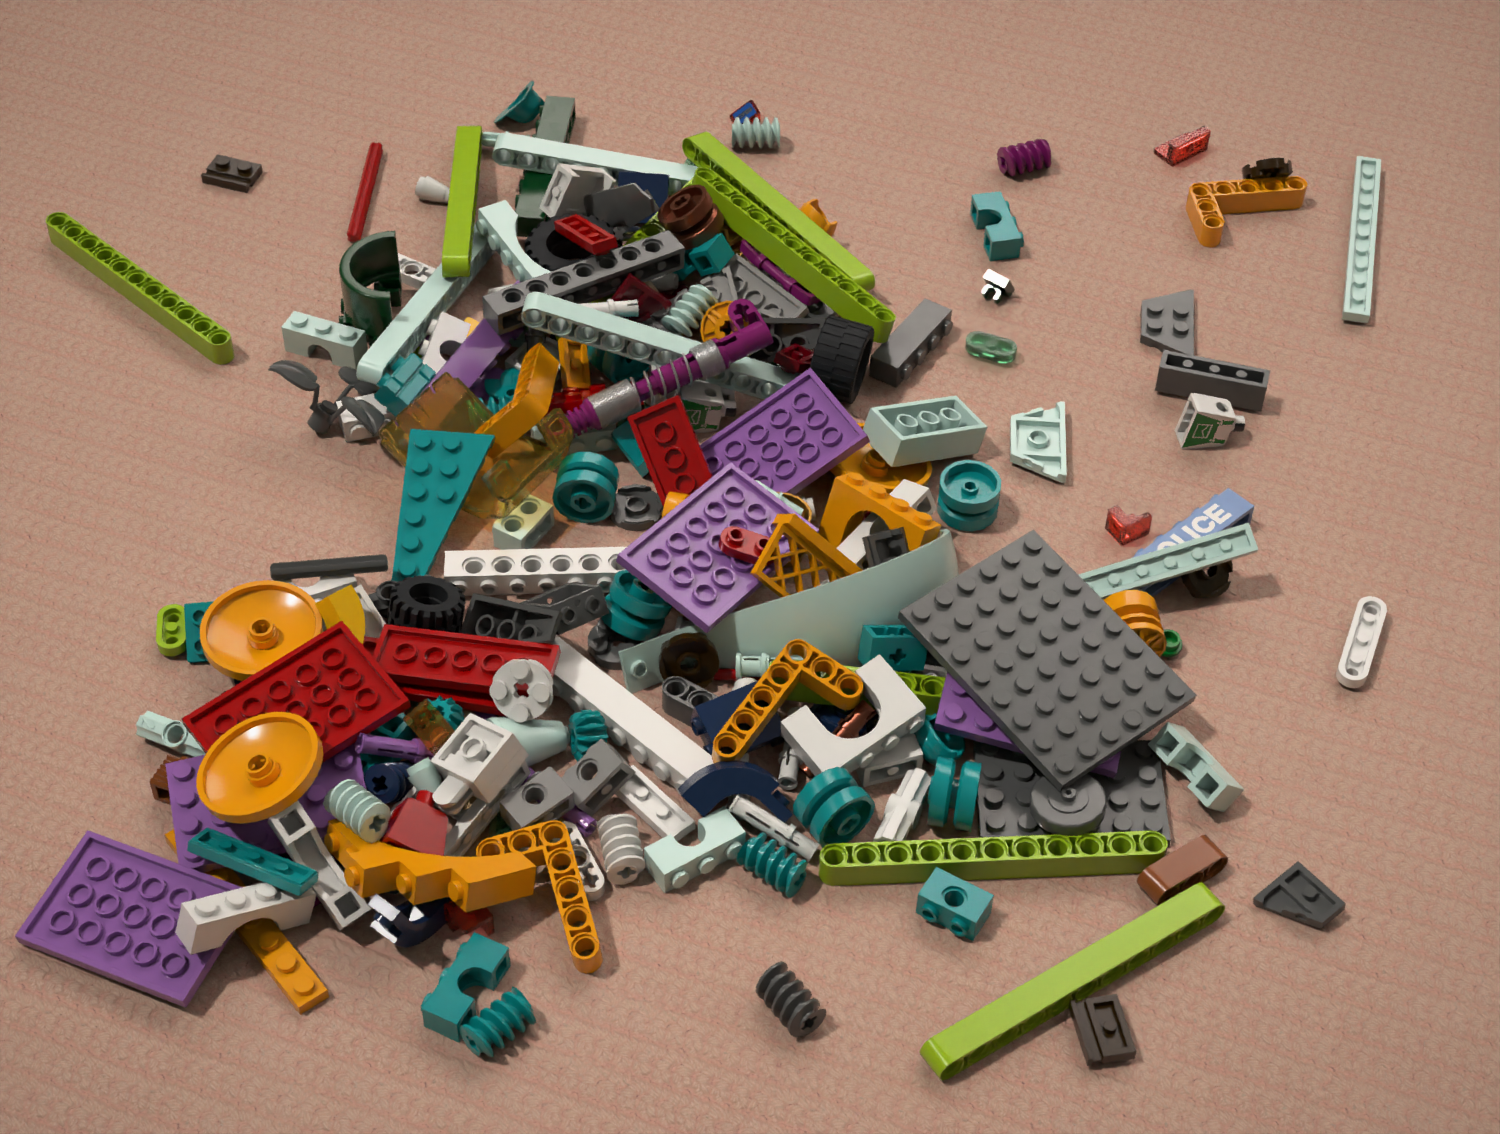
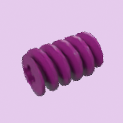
[997,139,1051,177]

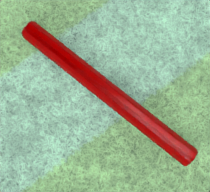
[347,142,383,242]

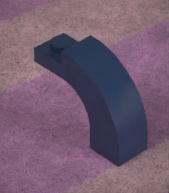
[678,761,793,823]
[368,894,459,948]

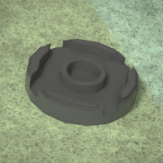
[609,484,663,531]

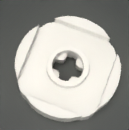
[489,659,554,723]

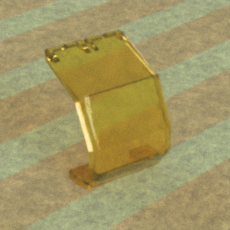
[378,372,574,519]

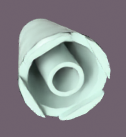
[485,717,570,767]

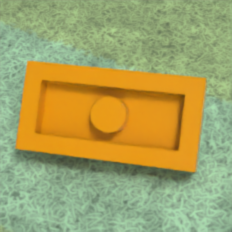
[558,337,591,390]

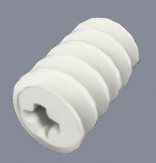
[597,814,646,885]

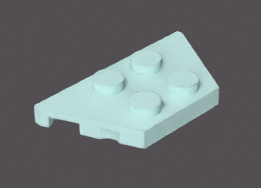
[1010,402,1067,483]

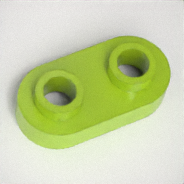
[156,604,187,656]

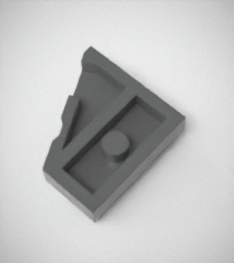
[1253,861,1346,929]

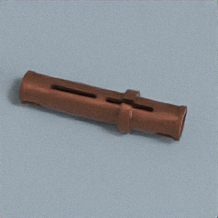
[799,700,877,780]

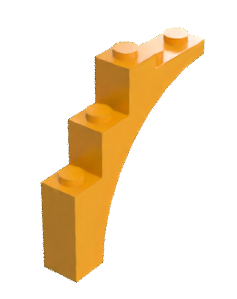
[324,818,536,912]

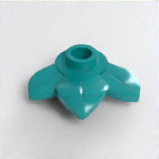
[484,368,520,403]

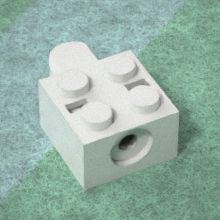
[431,713,529,815]

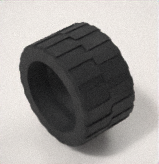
[810,315,874,404]

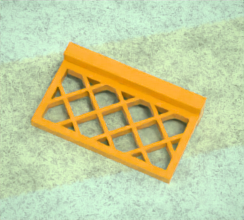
[750,514,863,598]

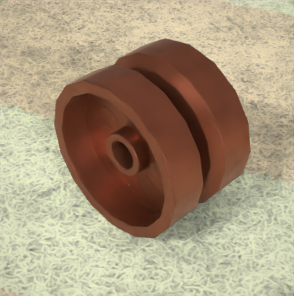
[657,184,724,250]

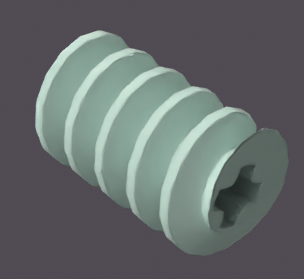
[732,117,780,148]
[662,284,719,337]
[323,779,391,843]

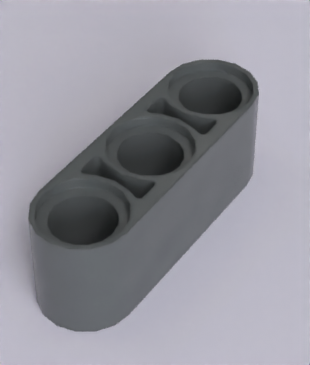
[662,676,719,727]

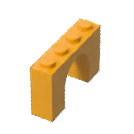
[818,472,941,551]

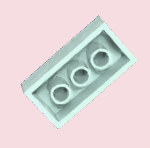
[863,395,987,467]

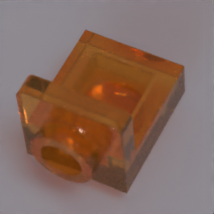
[403,699,455,756]

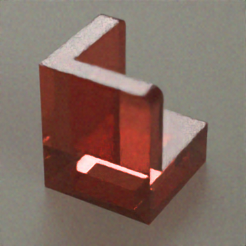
[1105,505,1152,546]
[444,900,495,936]

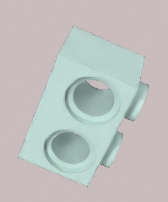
[492,492,554,550]

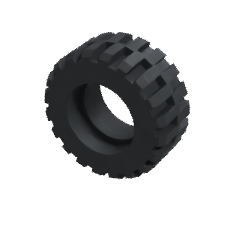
[524,213,622,272]

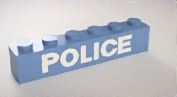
[1132,488,1254,597]

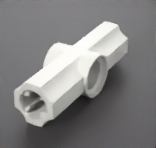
[873,768,931,842]

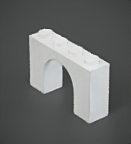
[781,654,926,776]

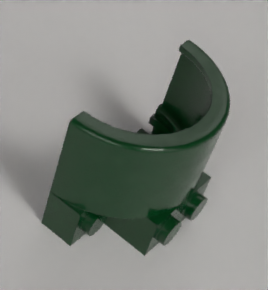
[339,231,402,347]

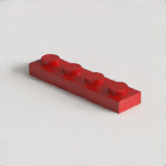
[554,214,618,256]

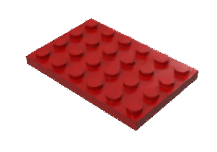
[181,621,411,763]

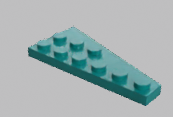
[392,429,495,582]

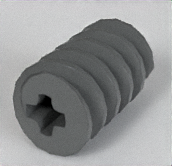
[756,961,827,1037]

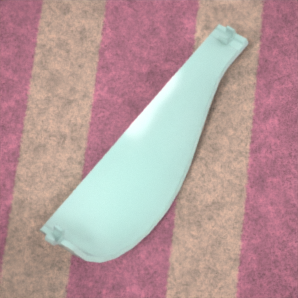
[618,529,959,694]

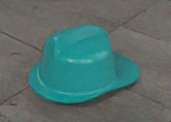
[494,80,545,123]

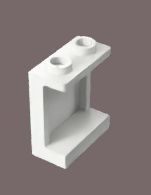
[539,163,616,217]

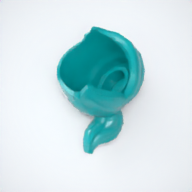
[914,713,965,766]

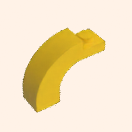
[315,584,365,644]

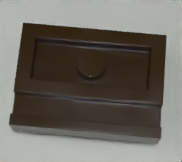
[201,154,263,193]
[1069,994,1136,1066]

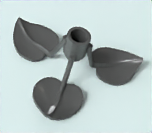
[268,360,385,436]

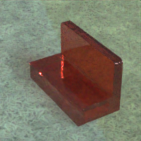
[1153,126,1211,167]

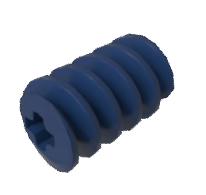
[364,760,415,804]

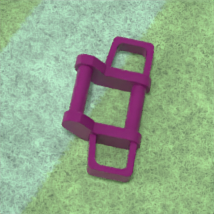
[740,239,821,305]

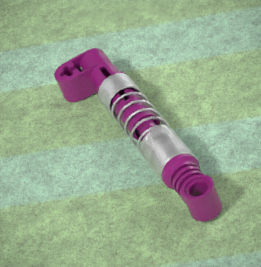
[541,299,773,450]

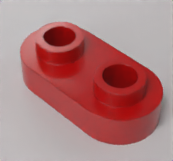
[718,526,774,566]

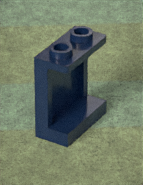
[690,680,785,756]

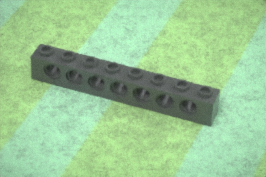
[482,230,685,336]

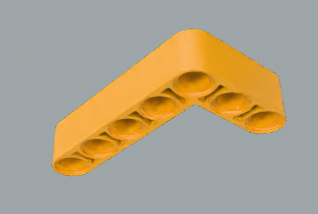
[1186,176,1307,248]
[474,343,559,459]
[712,639,863,763]
[476,820,603,974]

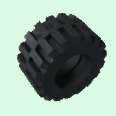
[387,575,466,633]

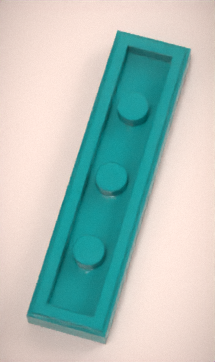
[187,827,319,896]

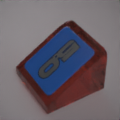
[729,100,760,124]

